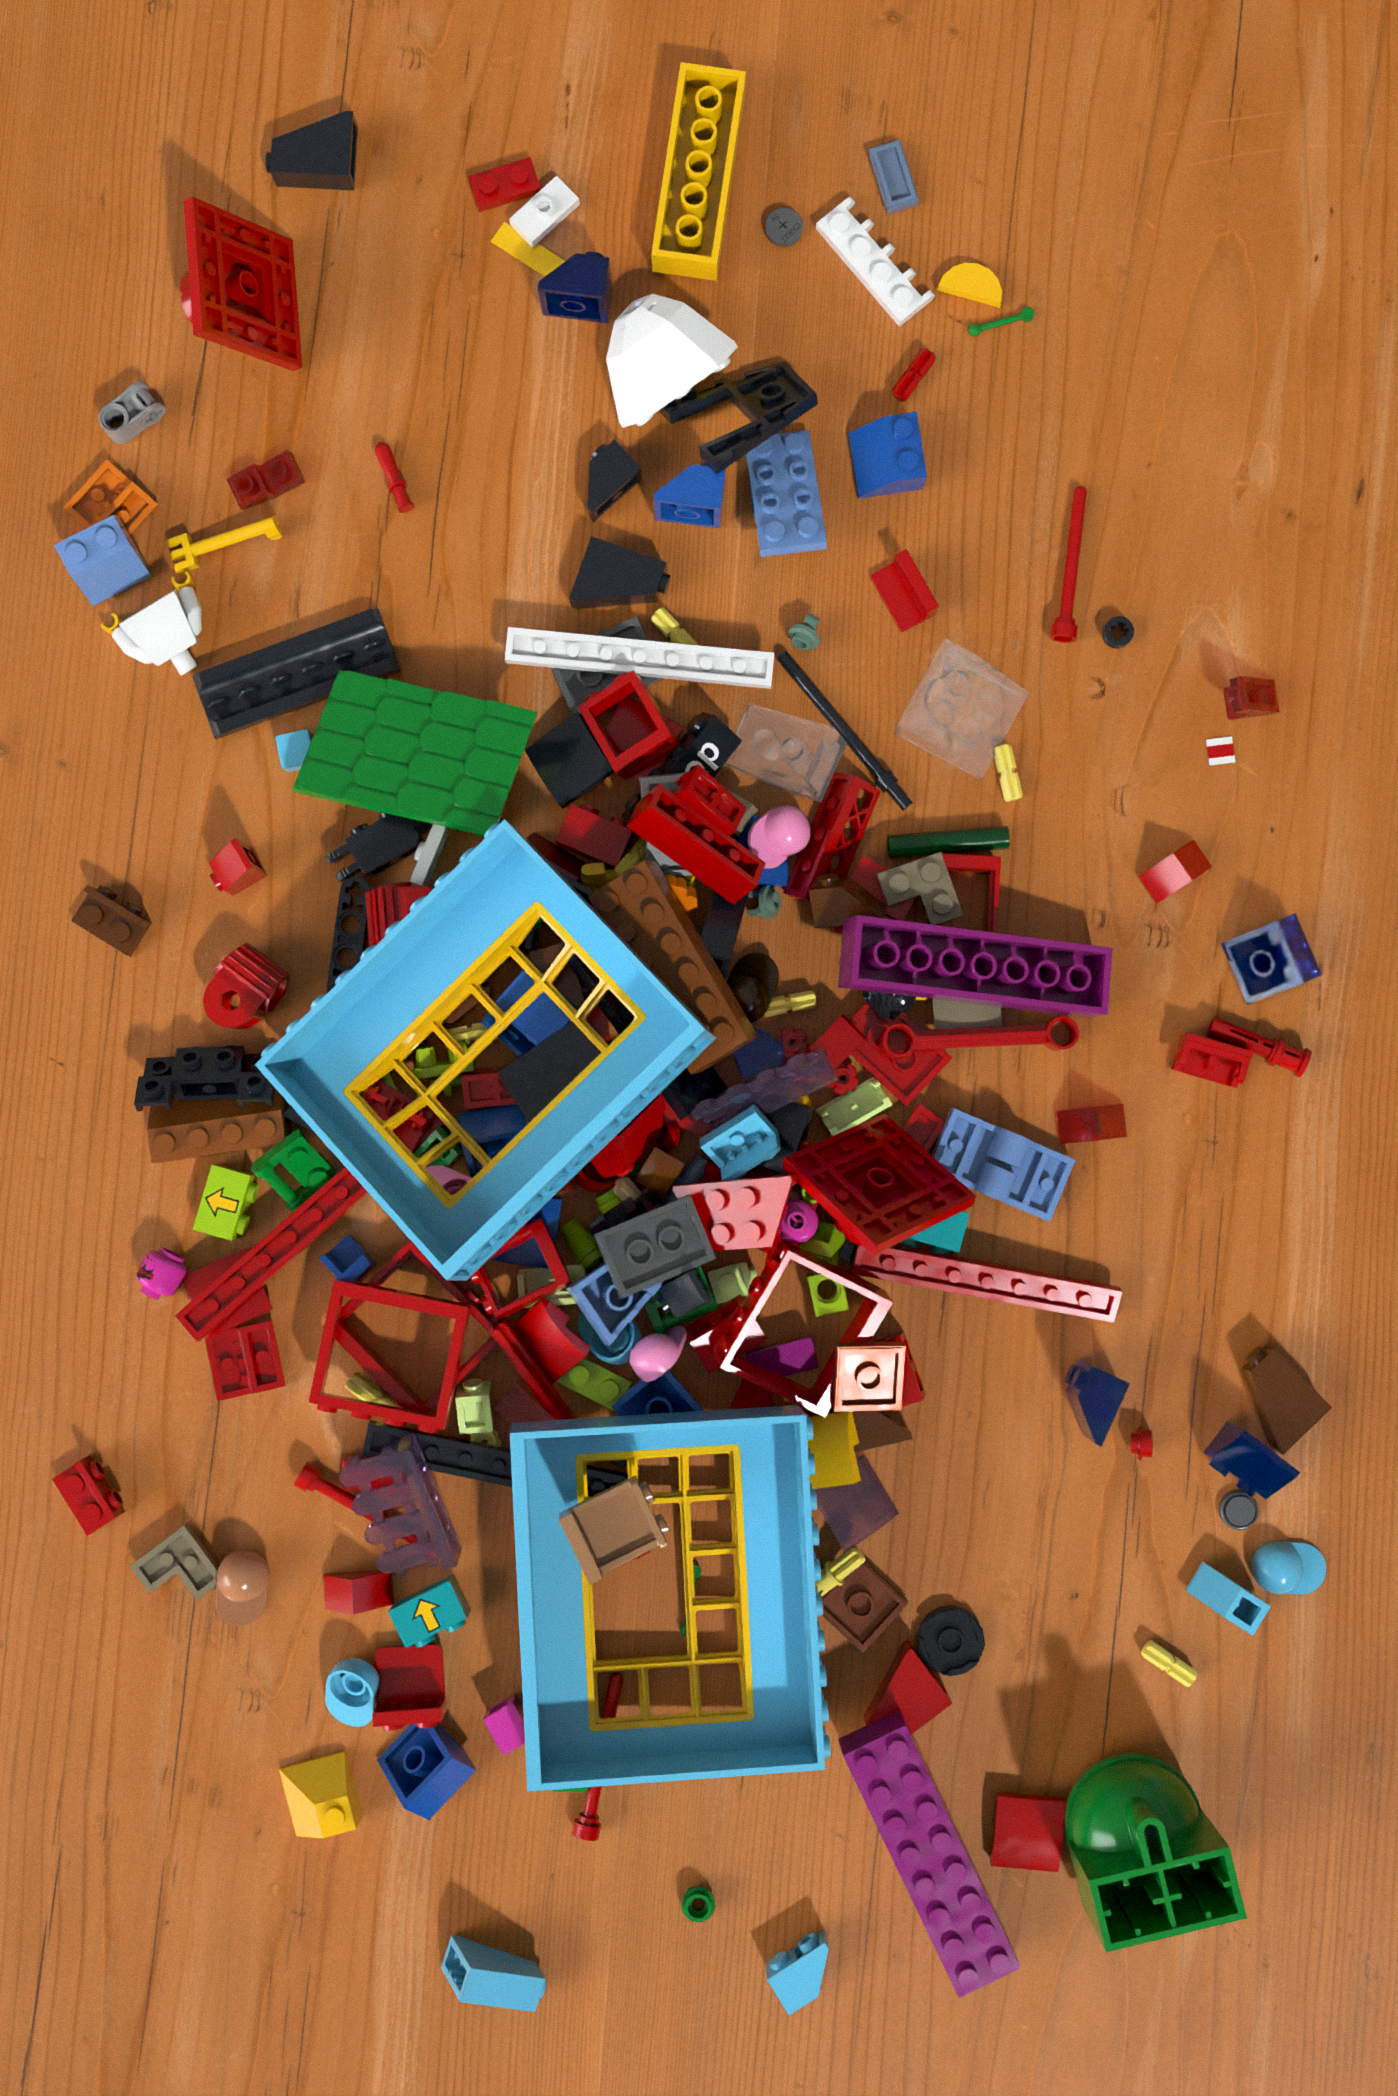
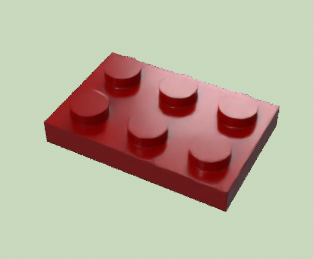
[849,1002,952,1107]

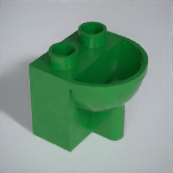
[1064,1752,1247,1952]

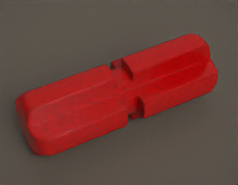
[891,348,936,402]

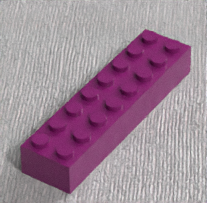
[838,915,1113,1018]
[838,1710,1021,1998]

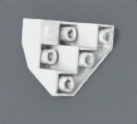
[606,294,738,428]

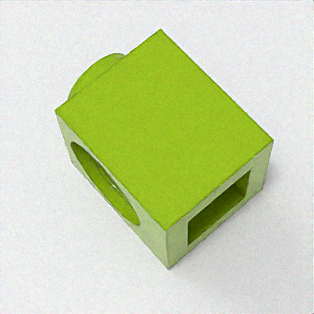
[806,1270,849,1317]

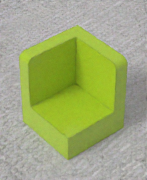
[799,1221,846,1266]

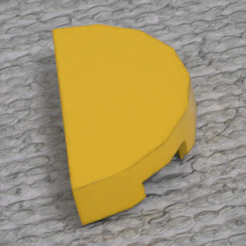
[937,263,1002,308]

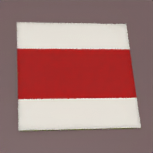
[1206,736,1235,766]

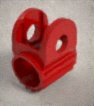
[365,882,433,946]
[203,942,291,1030]

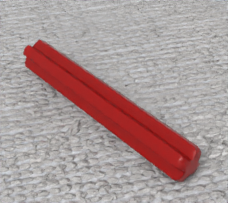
[489,1321,576,1420]

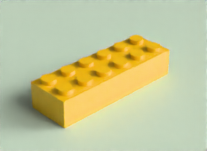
[651,62,746,281]

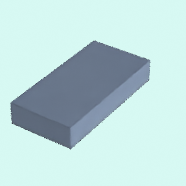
[868,139,919,215]

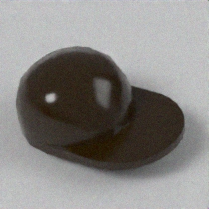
[726,953,779,1023]

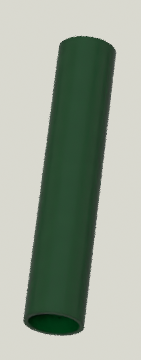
[887,826,1010,858]

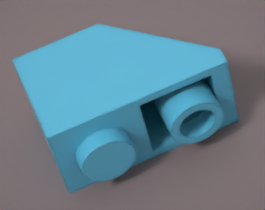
[1185,1561,1271,1636]
[766,1930,829,2015]

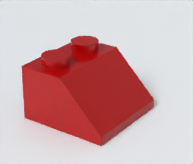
[591,1095,664,1179]

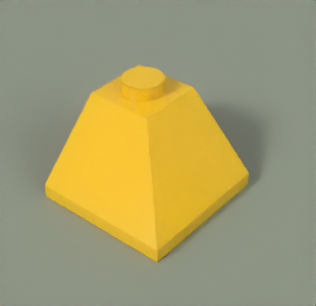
[279,1750,363,1838]

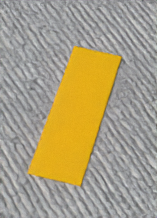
[490,222,579,290]

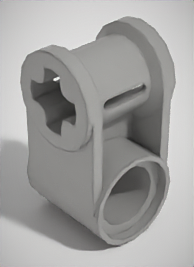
[99,381,166,444]

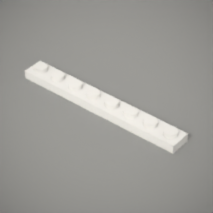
[505,627,774,689]

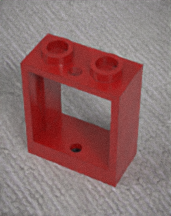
[578,670,681,781]
[927,853,1001,933]
[471,1219,573,1320]

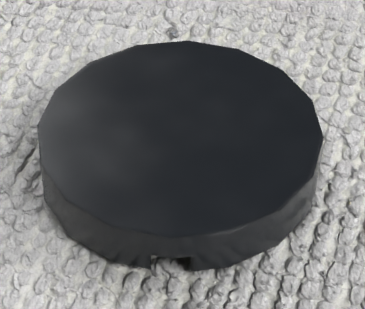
[916,1605,985,1676]

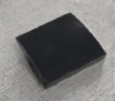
[525,712,614,809]
[741,1087,814,1174]

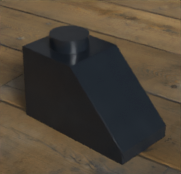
[587,440,642,522]
[656,1268,711,1318]

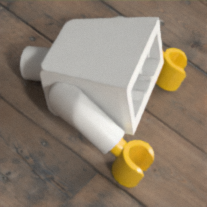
[101,571,202,675]

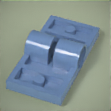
[746,430,827,557]
[932,1108,1076,1222]

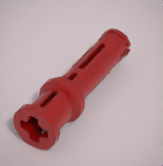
[1206,1015,1312,1077]

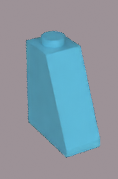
[441,1935,546,2012]

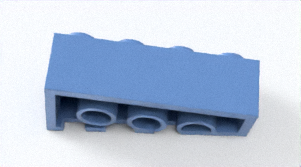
[566,1262,664,1345]

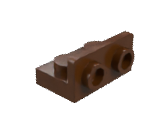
[71,885,152,957]

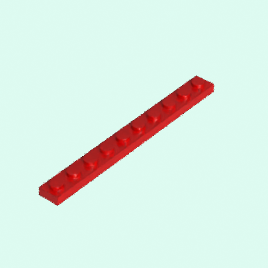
[175,1096,456,1342]

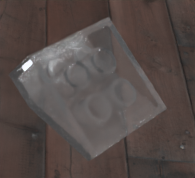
[894,638,1029,780]

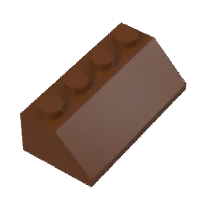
[147,1089,292,1163]

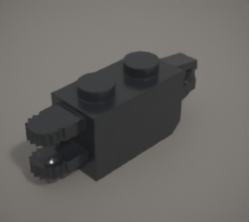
[326,813,433,882]

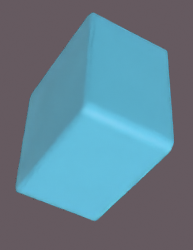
[275,729,313,772]

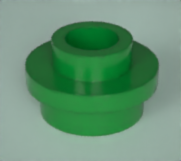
[681,1886,715,1922]

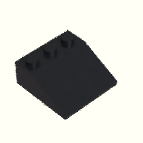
[498,1021,601,1123]

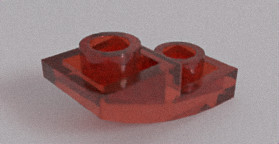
[227,450,306,510]

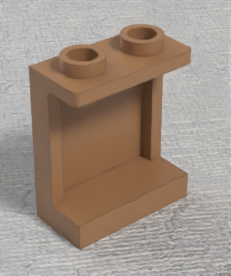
[559,1475,670,1585]

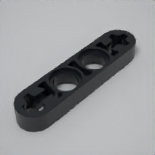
[327,876,372,993]

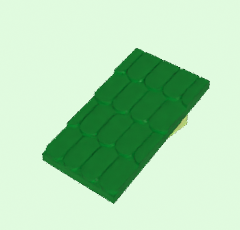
[293,670,538,835]

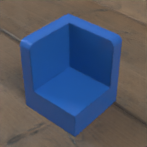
[319,1235,377,1281]

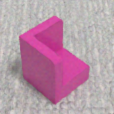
[483,1693,525,1754]

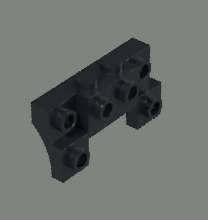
[134,1045,276,1111]

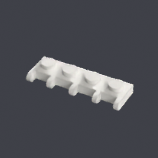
[816,196,935,327]

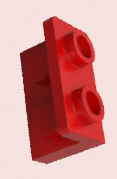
[52,1455,125,1536]

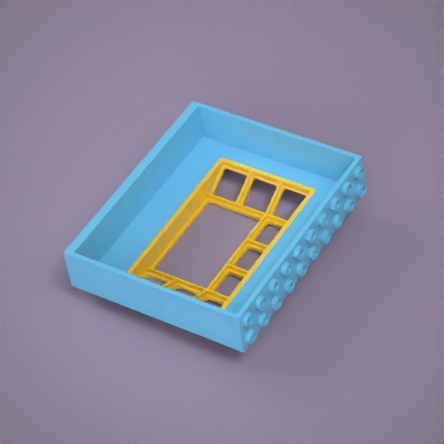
[255,819,717,1281]
[510,1405,831,1792]

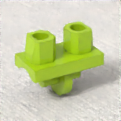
[412,1040,477,1097]

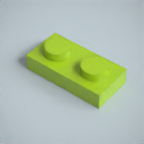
[557,1357,632,1412]

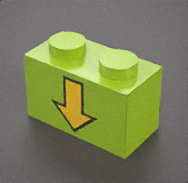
[192,1164,259,1241]

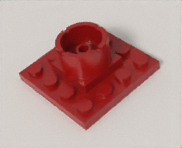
[180,196,302,371]
[782,1113,976,1256]

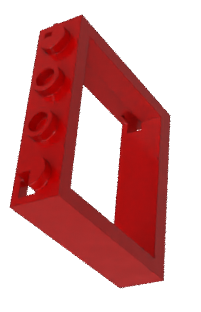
[714,1239,893,1417]
[323,1240,503,1413]
[308,1278,472,1433]

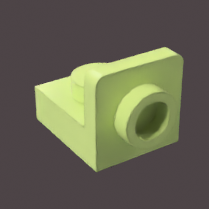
[707,1260,757,1304]
[455,1378,494,1435]

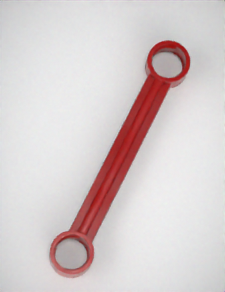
[879,1016,1079,1059]

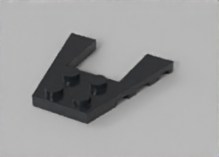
[659,362,818,474]

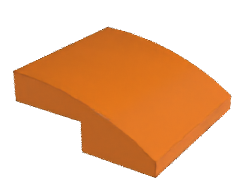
[63,459,158,536]

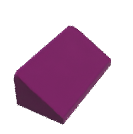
[746,1335,819,1385]

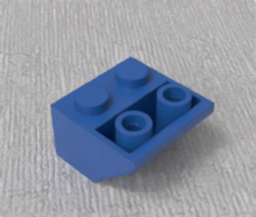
[481,970,579,1056]

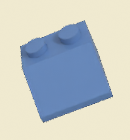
[54,515,152,606]

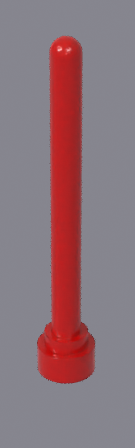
[1050,486,1087,643]
[294,1461,442,1557]
[572,1672,623,1841]

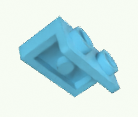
[699,1104,781,1180]

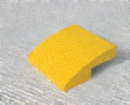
[808,1411,861,1489]

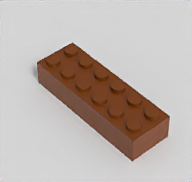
[588,860,758,1074]

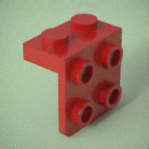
[372,1643,447,1731]

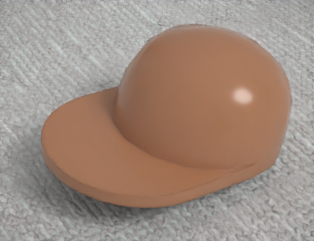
[215,1549,270,1626]

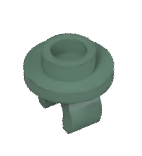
[788,613,820,651]
[747,885,781,919]

